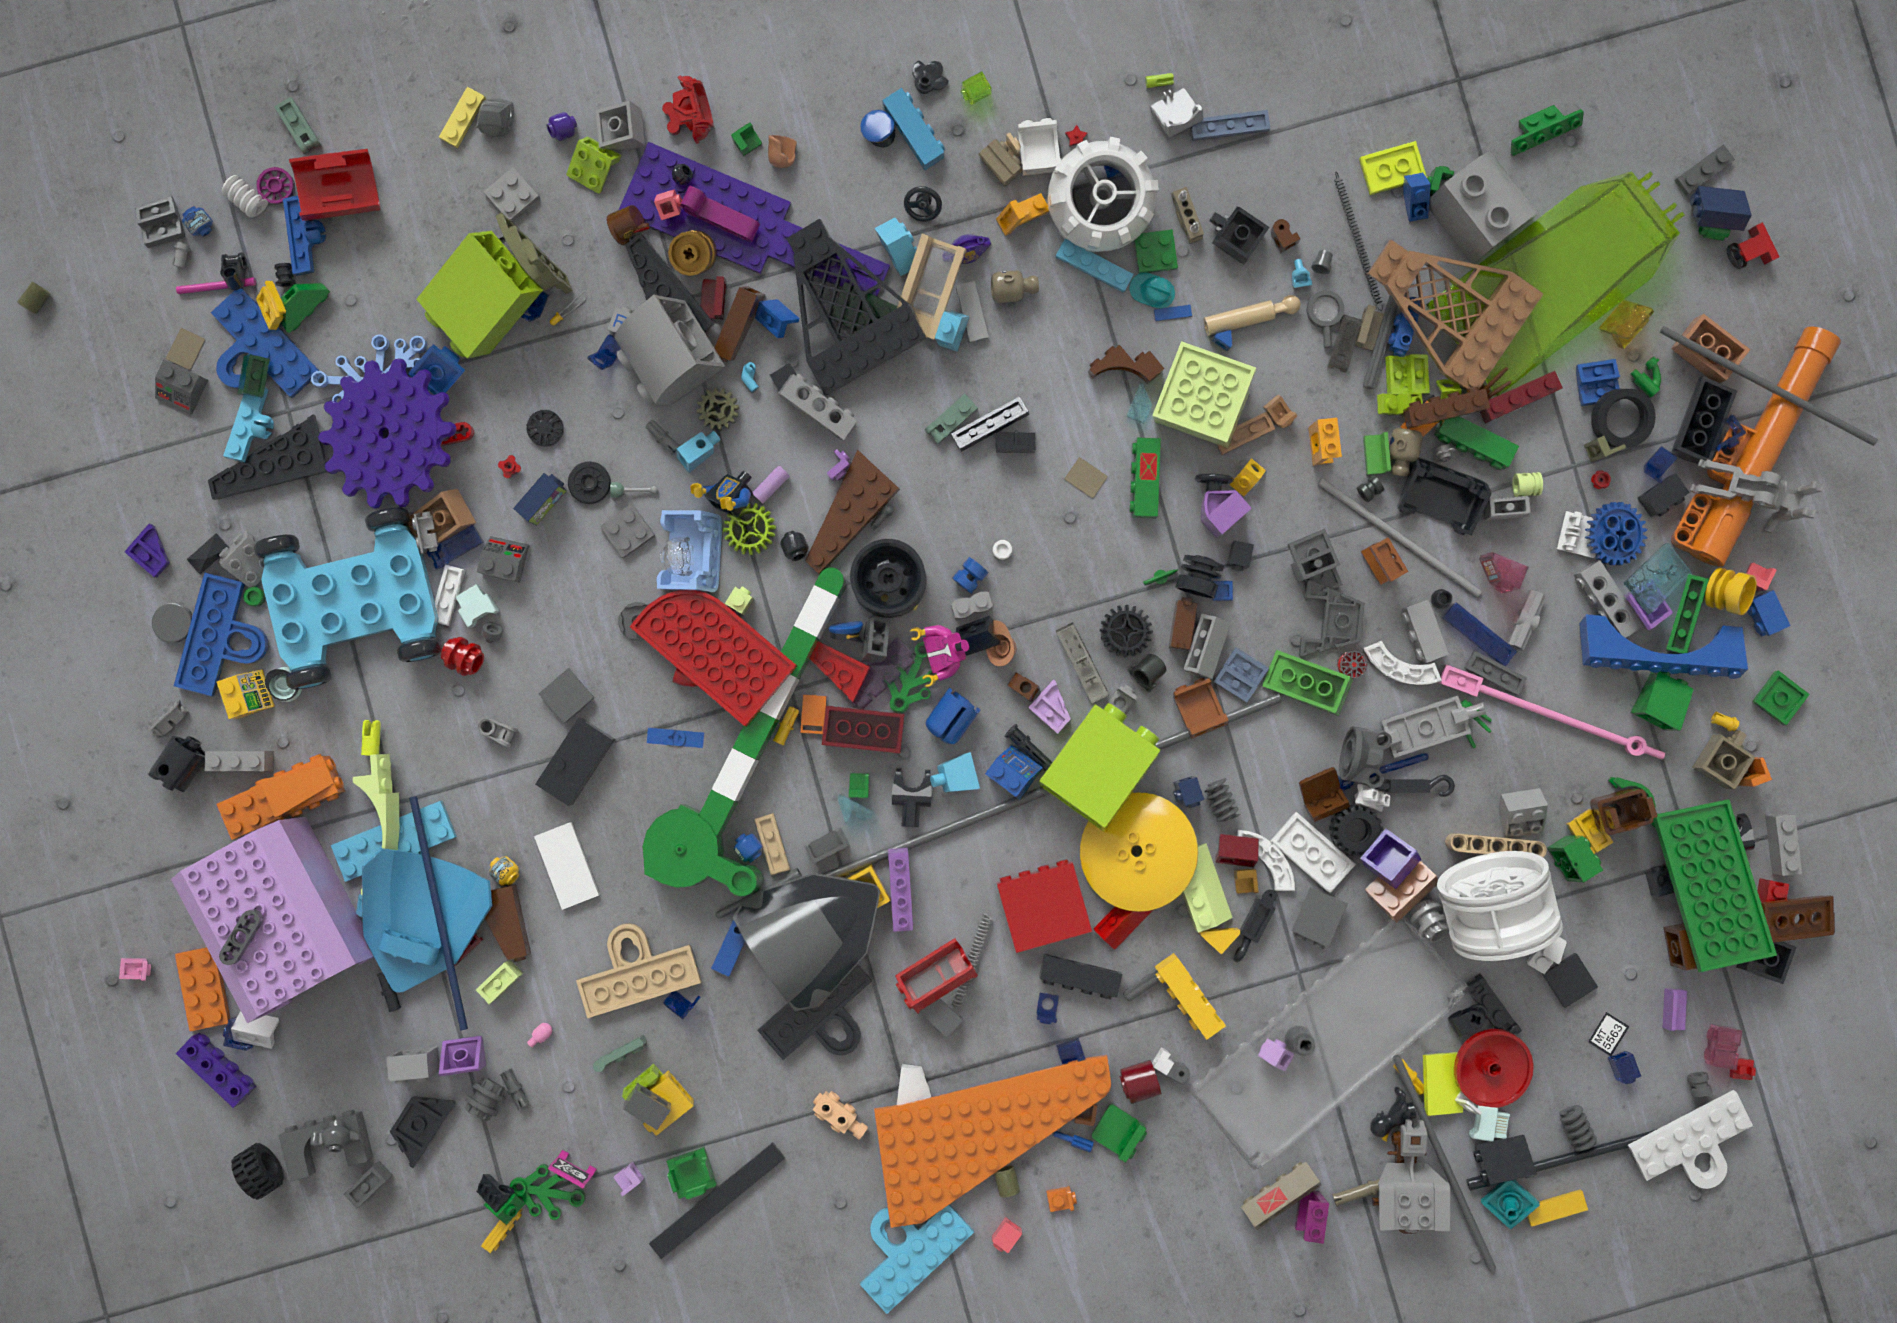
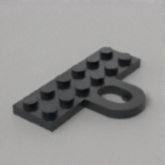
[757,964,872,1060]

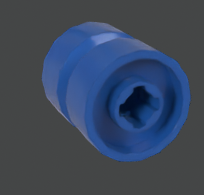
[952,557,989,594]

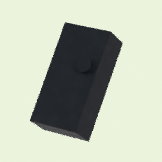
[535,718,615,806]

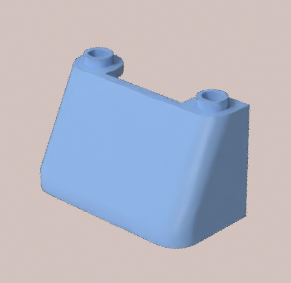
[656,510,722,592]

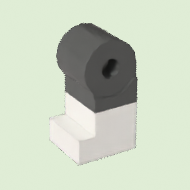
[1152,1047,1190,1083]

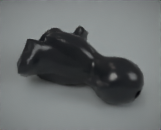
[1370,1087,1416,1142]

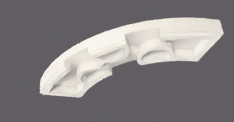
[1364,641,1442,685]
[1237,830,1295,891]

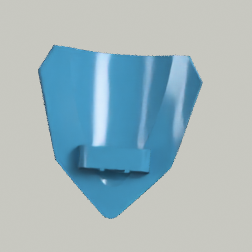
[362,848,492,993]

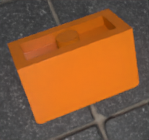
[1738,757,1772,787]

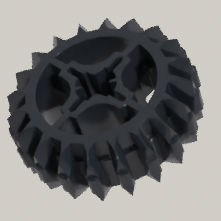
[1099,604,1153,658]

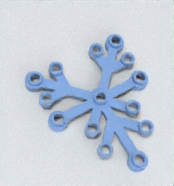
[311,334,428,402]

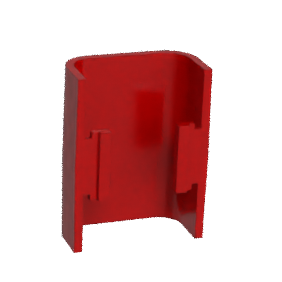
[289,149,381,221]

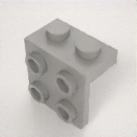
[219,531,265,588]

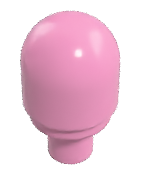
[527,1023,552,1048]

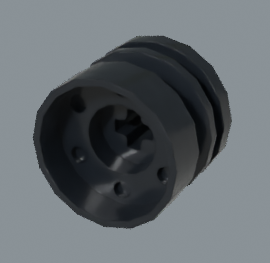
[1175,555,1224,599]

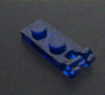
[426,525,484,570]

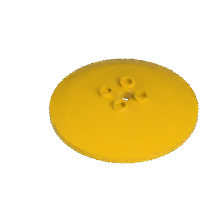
[1080,792,1198,912]

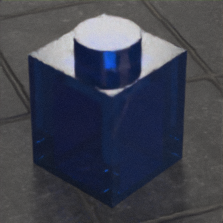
[1608,1051,1642,1084]

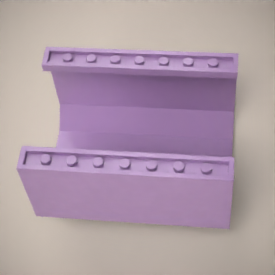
[171,817,374,1023]

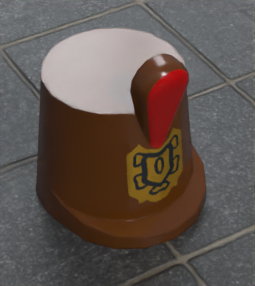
[606,205,650,245]

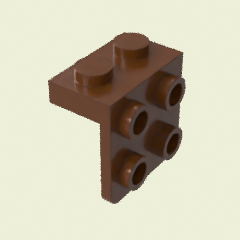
[1299,767,1350,822]

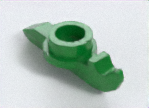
[1143,569,1178,585]

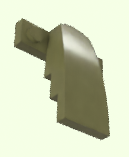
[495,213,573,294]

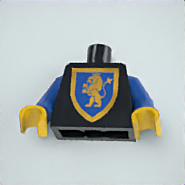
[690,471,753,518]

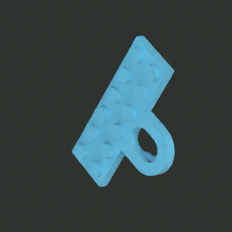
[331,801,457,882]
[860,1204,974,1314]

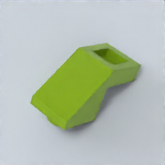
[1377,392,1423,415]

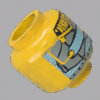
[489,856,519,886]

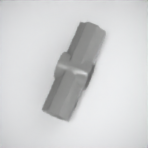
[1507,590,1547,650]

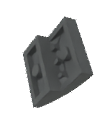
[135,197,185,248]

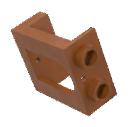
[1361,537,1409,585]

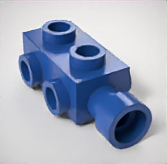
[1388,297,1420,357]

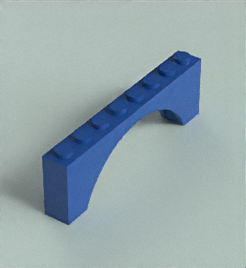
[1579,614,1748,679]

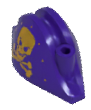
[942,234,991,264]

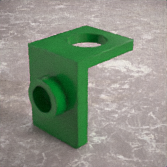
[484,1194,525,1225]

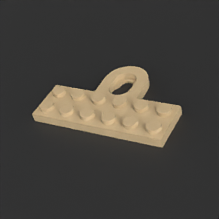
[576,923,702,1018]

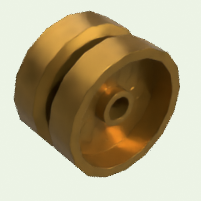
[668,230,717,276]

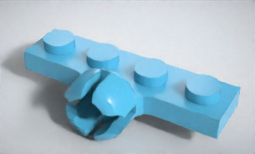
[223,387,274,463]

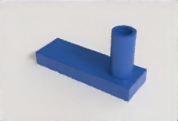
[711,920,745,977]

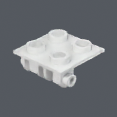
[1557,511,1596,558]

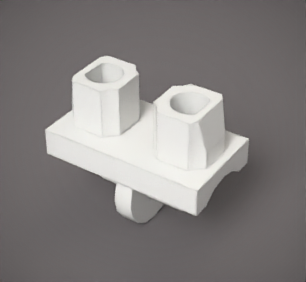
[1354,784,1390,812]

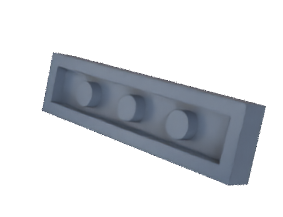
[1191,110,1270,141]

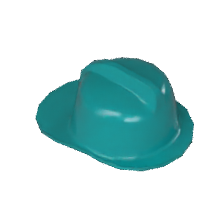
[1129,273,1175,309]

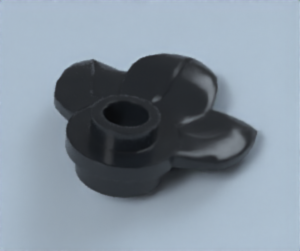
[912,61,949,94]

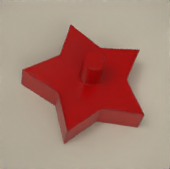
[1065,125,1088,147]

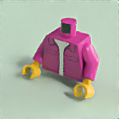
[910,625,969,687]

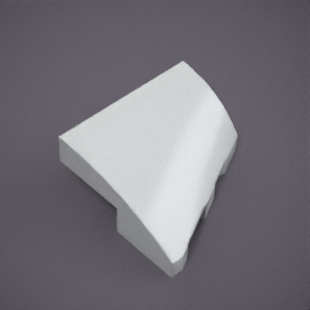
[897,1064,932,1105]

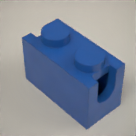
[1747,590,1791,637]

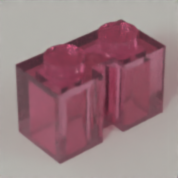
[1704,1024,1742,1070]

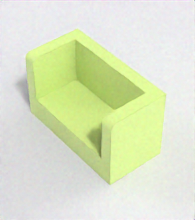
[476,960,524,1004]

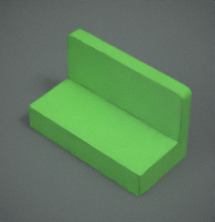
[1363,432,1391,475]

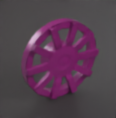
[256,167,295,204]

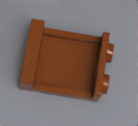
[1173,678,1229,739]

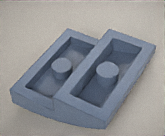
[1214,647,1269,702]

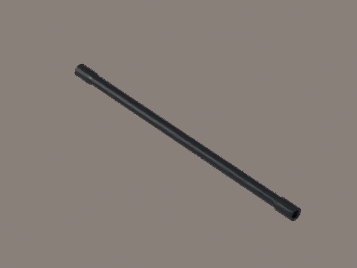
[1466,1129,1657,1191]

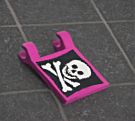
[548,1150,597,1188]

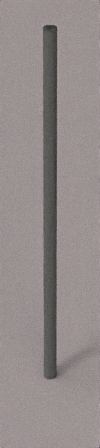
[1659,326,1878,446]
[1393,1055,1496,1271]

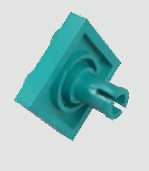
[1481,1180,1540,1230]

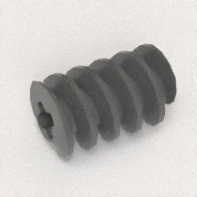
[1204,778,1241,822]
[1560,1105,1597,1151]

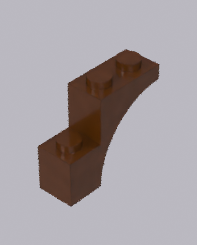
[1088,345,1165,384]

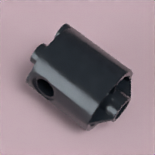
[148,736,205,792]

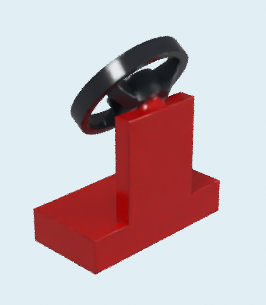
[1727,222,1780,269]

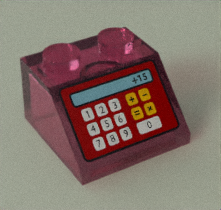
[1479,552,1529,593]

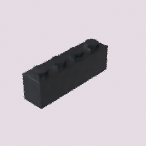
[1039,953,1123,1000]

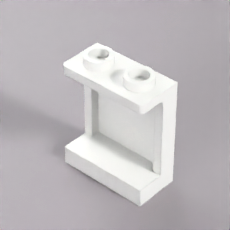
[1017,118,1061,176]

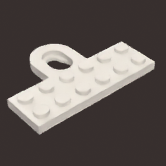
[1628,1090,1753,1189]

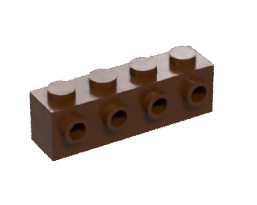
[1403,387,1490,429]

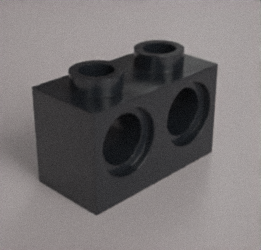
[1645,865,1675,897]

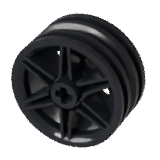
[850,539,926,618]

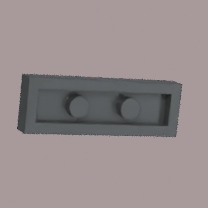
[1674,144,1735,195]
[1464,651,1527,695]

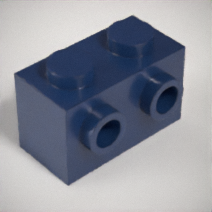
[1173,776,1204,808]

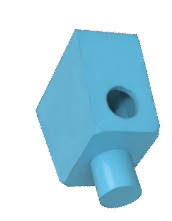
[935,310,969,352]
[677,431,720,473]
[930,752,980,792]

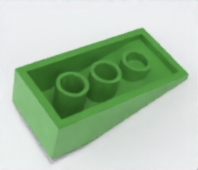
[1262,650,1353,716]

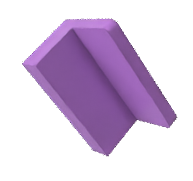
[1662,988,1687,1031]

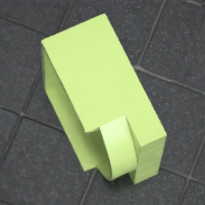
[1152,341,1256,448]

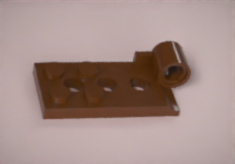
[1761,895,1835,943]

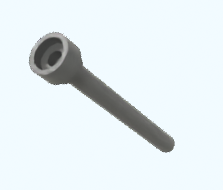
[716,868,802,919]

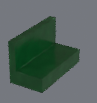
[237,354,270,398]

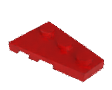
[809,641,871,702]

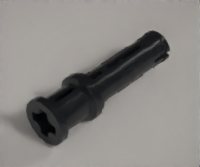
[1004,724,1053,771]

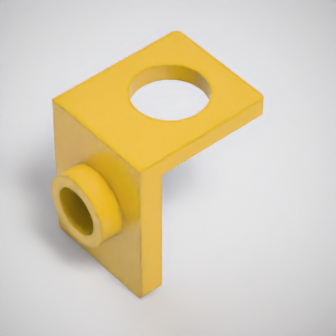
[1229,458,1266,496]

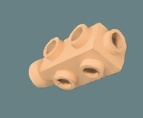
[813,1091,868,1140]

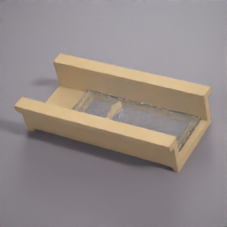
[897,234,967,340]

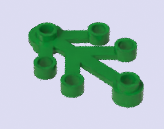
[883,642,932,714]
[509,1164,586,1220]

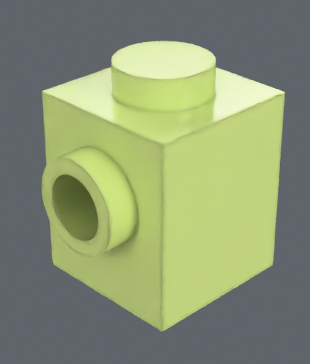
[725,586,754,615]

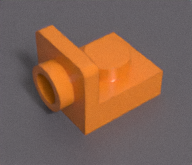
[1046,1186,1077,1212]

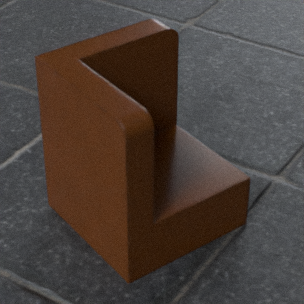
[1074,1103,1097,1126]

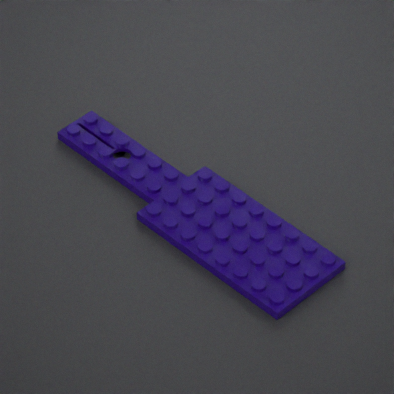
[619,142,890,296]

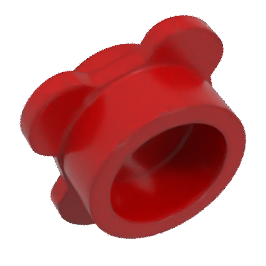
[498,455,521,478]

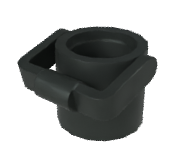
[1128,654,1167,693]

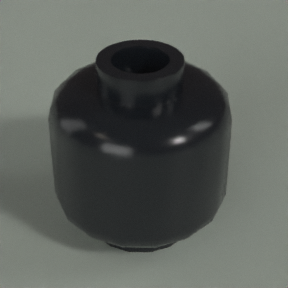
[780,531,809,561]

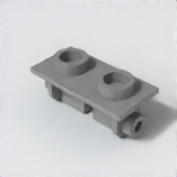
[412,512,439,554]
[147,699,188,738]

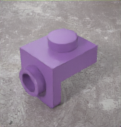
[827,449,850,481]

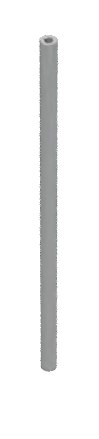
[1318,478,1482,597]

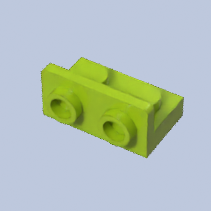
[622,1064,663,1100]

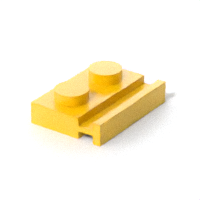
[256,281,286,330]
[1566,809,1613,854]

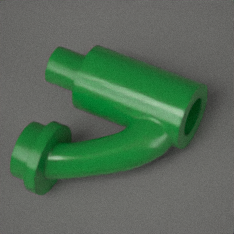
[1630,356,1661,398]

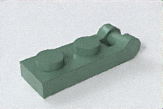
[274,97,321,154]
[925,394,978,444]
[593,1035,647,1072]

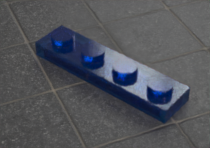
[1442,602,1518,667]

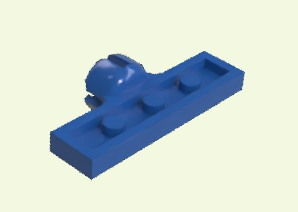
[283,196,326,276]

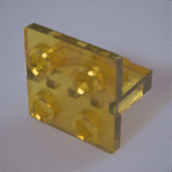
[1599,300,1654,349]

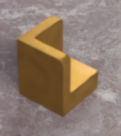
[1234,868,1259,894]

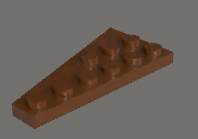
[805,450,900,574]

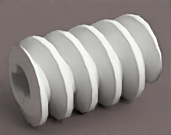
[222,175,268,218]

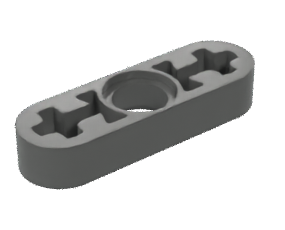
[219,909,263,965]

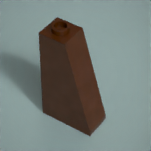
[714,286,765,362]
[485,884,531,962]

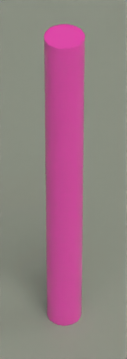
[176,278,256,294]

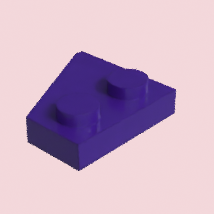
[125,523,170,578]

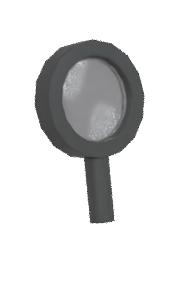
[1306,290,1344,348]

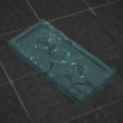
[1624,542,1692,614]

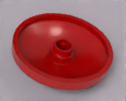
[1454,1029,1534,1108]

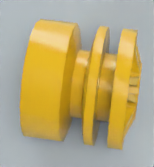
[1705,567,1757,615]

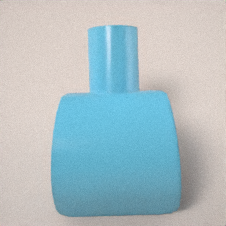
[1292,259,1312,288]

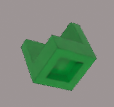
[731,122,762,157]
[848,773,869,798]

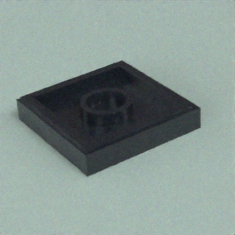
[1542,953,1598,1008]

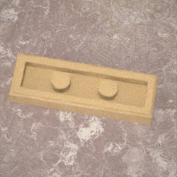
[755,813,790,875]

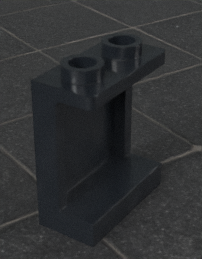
[1473,1135,1537,1187]

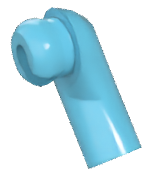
[741,362,759,393]

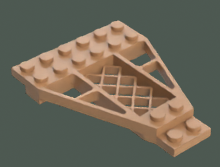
[1367,240,1543,390]

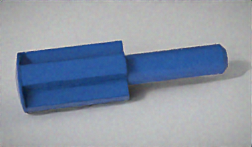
[1053,1131,1094,1153]

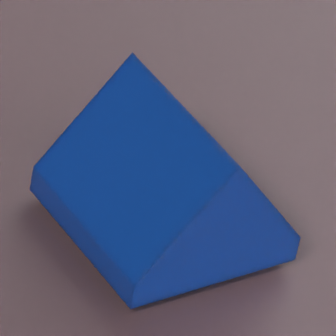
[1212,330,1232,351]

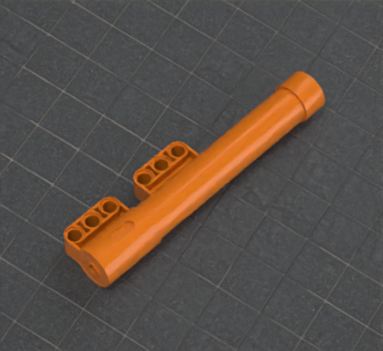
[1671,326,1841,567]

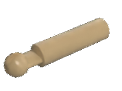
[1204,295,1301,336]

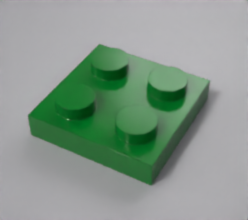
[1134,229,1178,274]
[1752,670,1810,725]

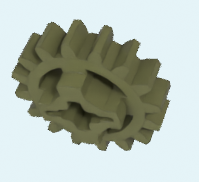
[696,388,740,431]

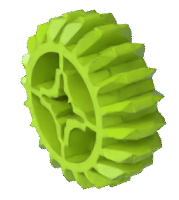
[723,503,776,555]

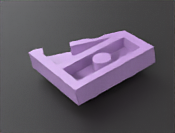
[1028,679,1070,734]

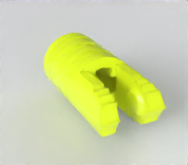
[361,720,381,756]

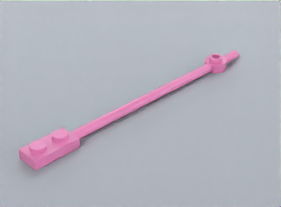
[1438,665,1665,760]

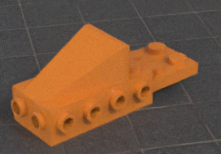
[216,754,346,840]

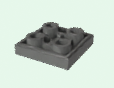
[539,668,595,723]

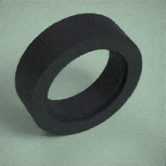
[1591,389,1656,448]

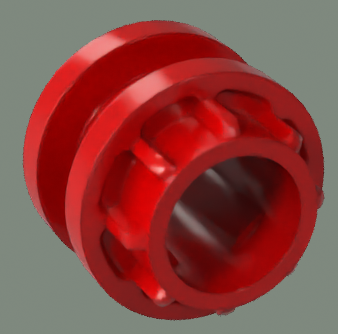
[441,637,484,676]

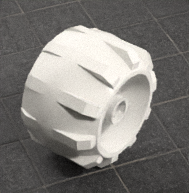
[1047,137,1159,253]

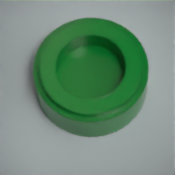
[244,587,266,607]

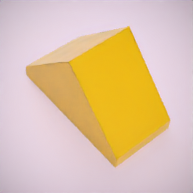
[1198,928,1240,954]

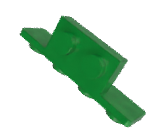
[1511,105,1584,156]

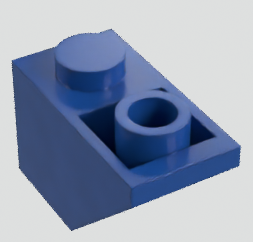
[1403,173,1430,222]

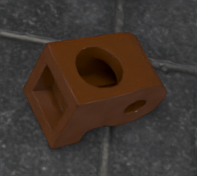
[1271,219,1300,253]
[1007,672,1040,702]

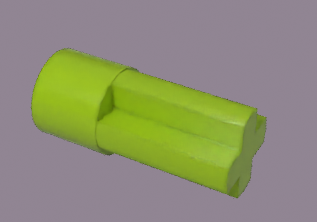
[1145,73,1174,88]

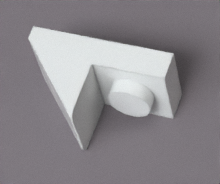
[1526,937,1567,974]

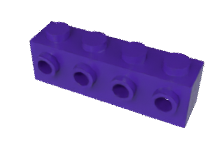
[176,1033,257,1108]

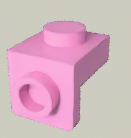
[119,958,151,981]

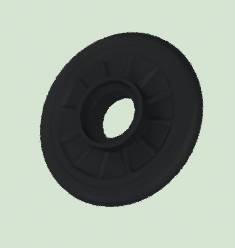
[568,461,611,504]

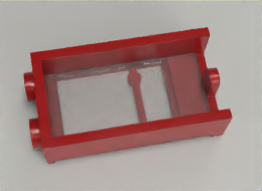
[895,938,978,1014]

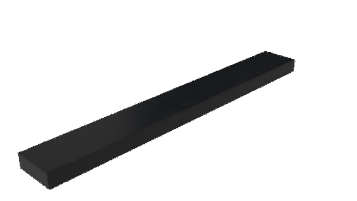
[649,1142,785,1259]

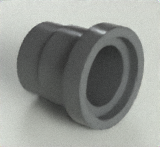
[1311,250,1333,274]

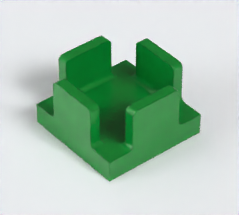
[666,1147,717,1200]

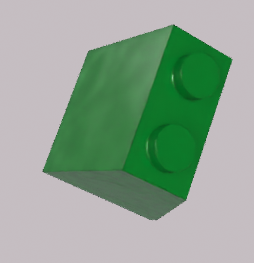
[1630,671,1694,731]

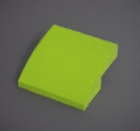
[1385,354,1430,395]

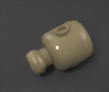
[991,270,1039,303]
[1389,428,1423,477]

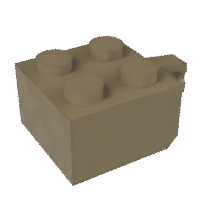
[1692,731,1754,789]

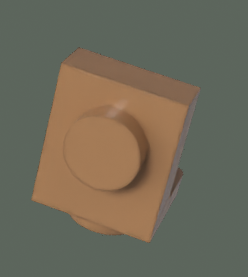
[1263,395,1297,428]

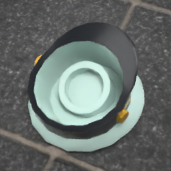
[265,667,302,702]

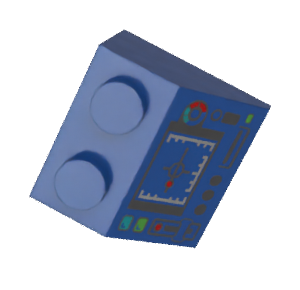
[985,745,1043,799]

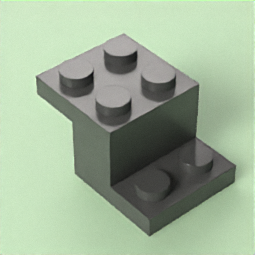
[1287,529,1343,601]

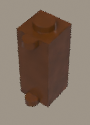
[1169,597,1198,650]

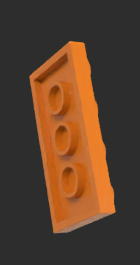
[175,947,231,1032]

